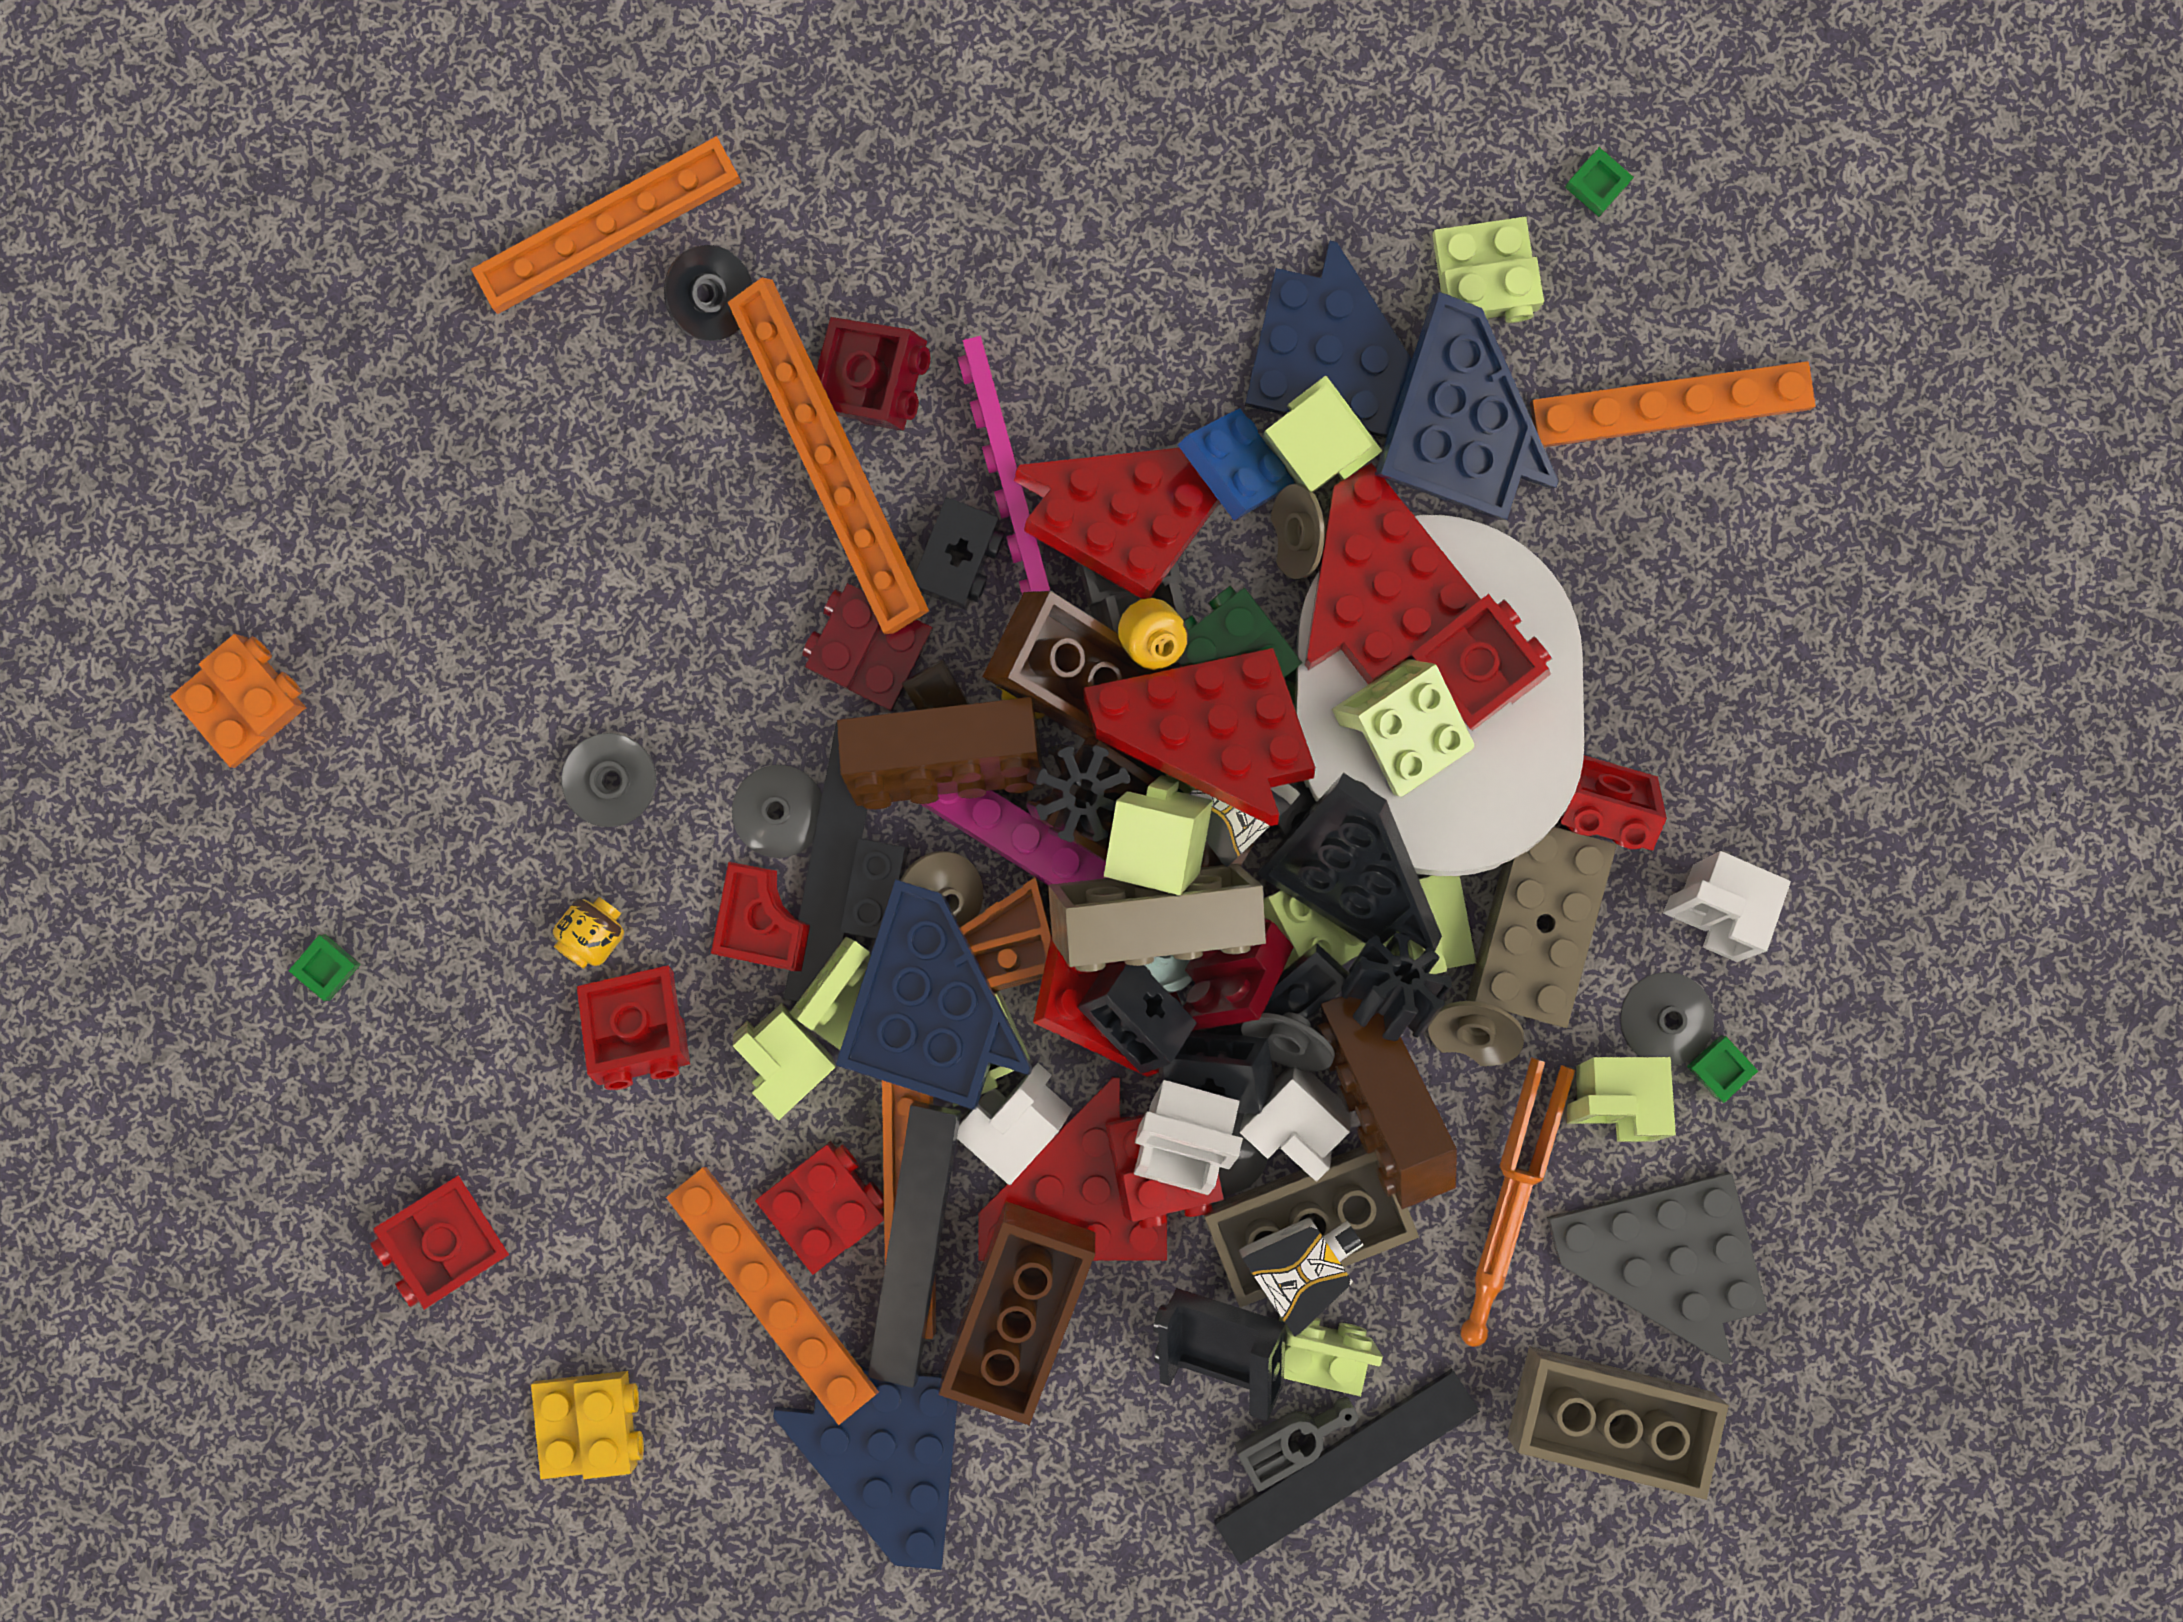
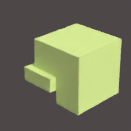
[1262,376,1382,493]
[1104,775,1213,895]
[733,1003,835,1121]
[1567,1057,1676,1142]

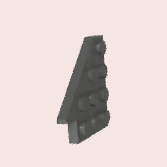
[1547,1172,1768,1364]

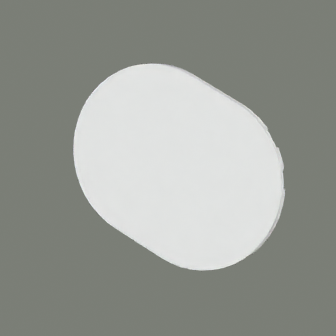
[1295,515,1584,876]

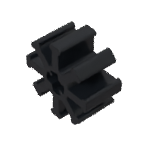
[1027,743,1130,842]
[1341,933,1452,1041]

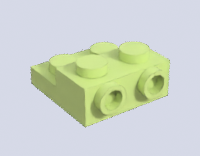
[1432,217,1544,323]

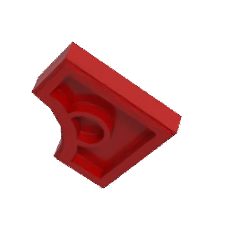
[711,862,810,972]

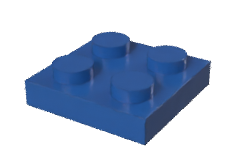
[1178,408,1295,521]

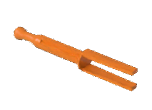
[1460,1057,1575,1347]

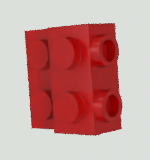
[1411,593,1552,731]
[1560,755,1667,851]
[577,965,690,1090]
[1105,1114,1224,1228]
[755,1141,884,1275]
[369,1175,509,1310]

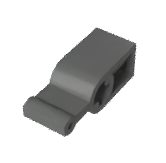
[1234,1397,1359,1492]

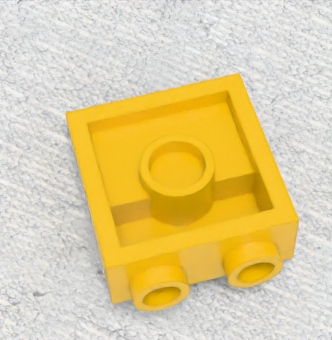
[531,1371,644,1479]

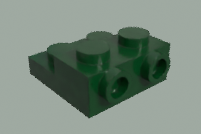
[1168,585,1302,677]

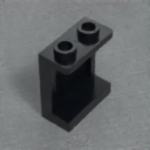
[1153,1288,1286,1421]

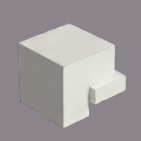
[1663,851,1791,962]
[957,1063,1072,1185]
[1240,1067,1351,1182]
[1134,1080,1243,1195]

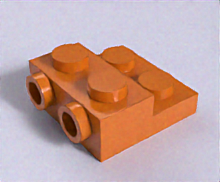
[170,634,306,768]

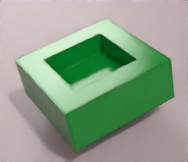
[1565,147,1634,217]
[288,934,361,1001]
[1687,1035,1758,1103]

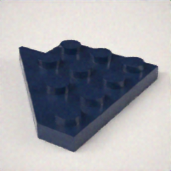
[773,1367,958,1570]

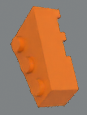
[960,877,1052,992]

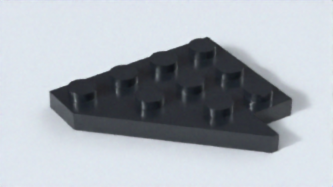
[1257,772,1442,951]

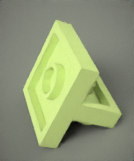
[1383,875,1476,974]

